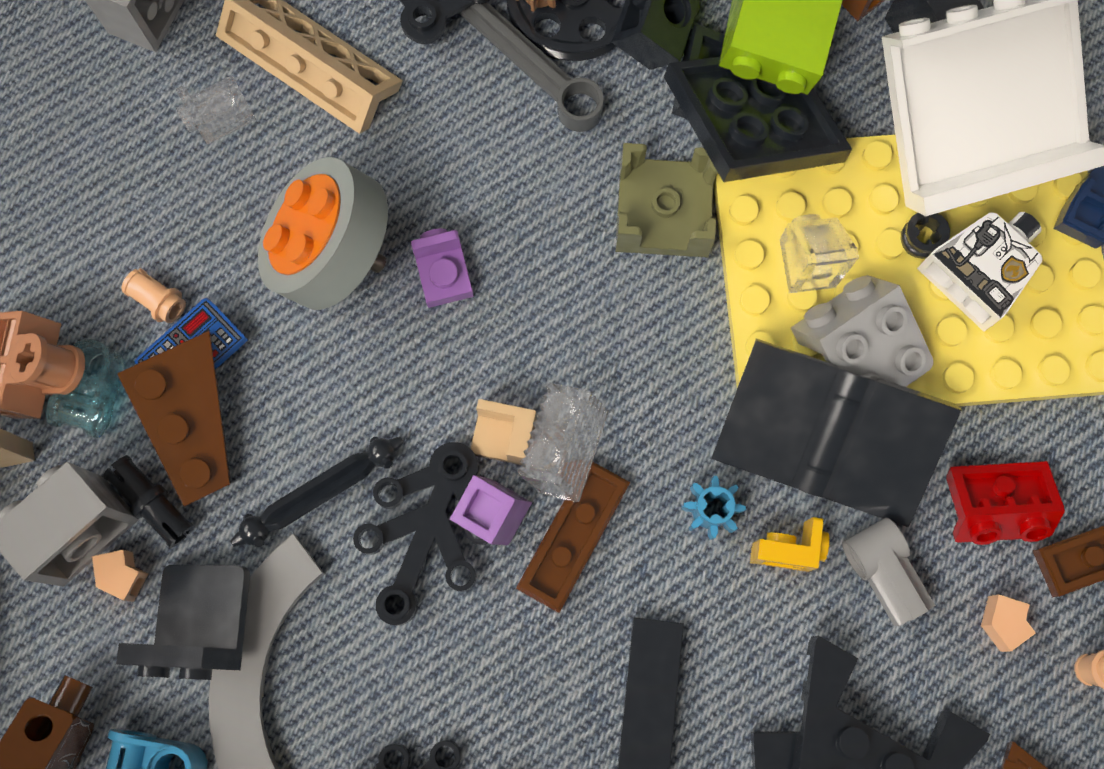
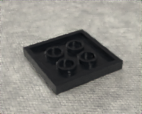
[664,57,852,182]

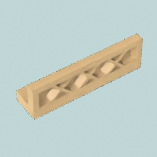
[216,0,403,134]

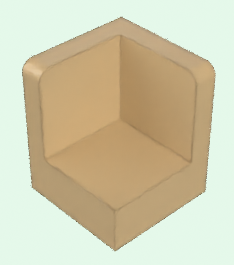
[471,399,537,466]

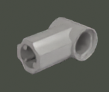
[842,518,936,626]

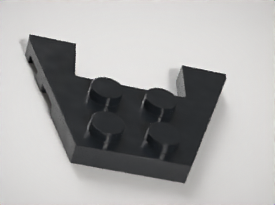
[792,635,990,769]

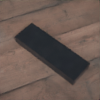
[617,617,684,769]

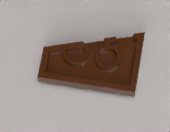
[117,331,231,506]

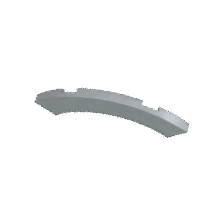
[209,534,325,769]

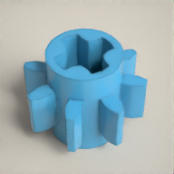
[681,476,746,540]

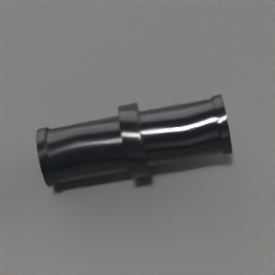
[103,455,195,548]

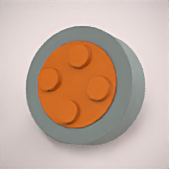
[258,157,388,310]

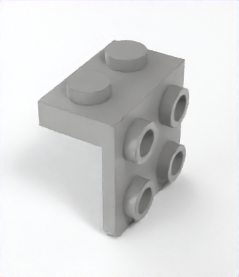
[791,275,933,387]

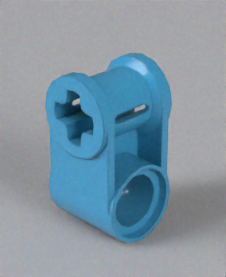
[106,729,208,769]

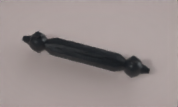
[230,437,404,547]

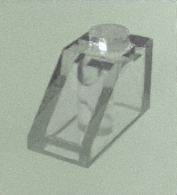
[779,214,859,293]

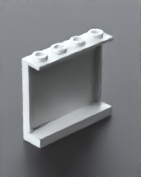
[882,0,1104,216]

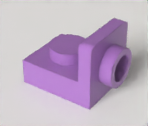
[411,228,474,308]

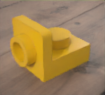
[750,517,829,572]

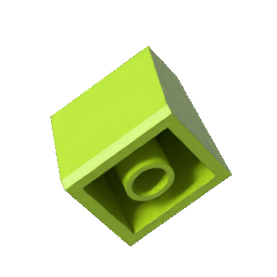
[719,0,843,95]

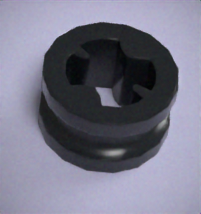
[900,213,950,259]

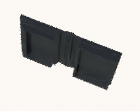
[711,338,962,527]

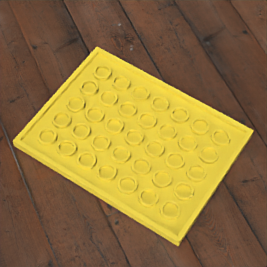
[713,135,1104,407]

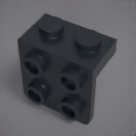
[116,565,250,680]

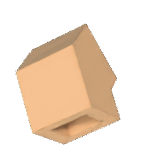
[92,550,148,602]
[981,595,1036,652]

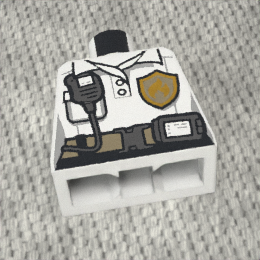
[917,212,1043,332]

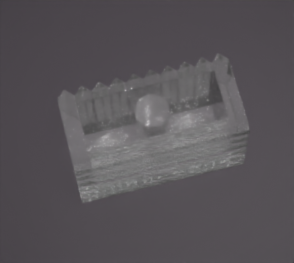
[517,383,609,502]

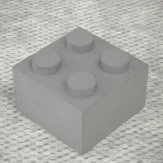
[0,462,140,587]

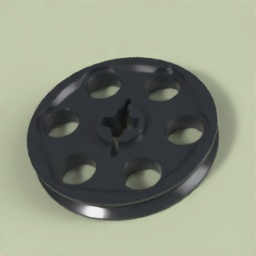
[506,0,623,61]

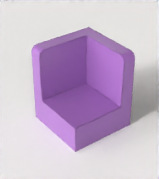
[450,475,532,545]

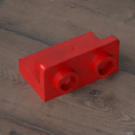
[946,461,1066,545]

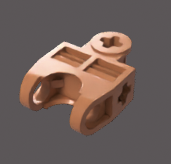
[0,311,85,419]

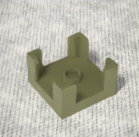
[615,143,717,258]

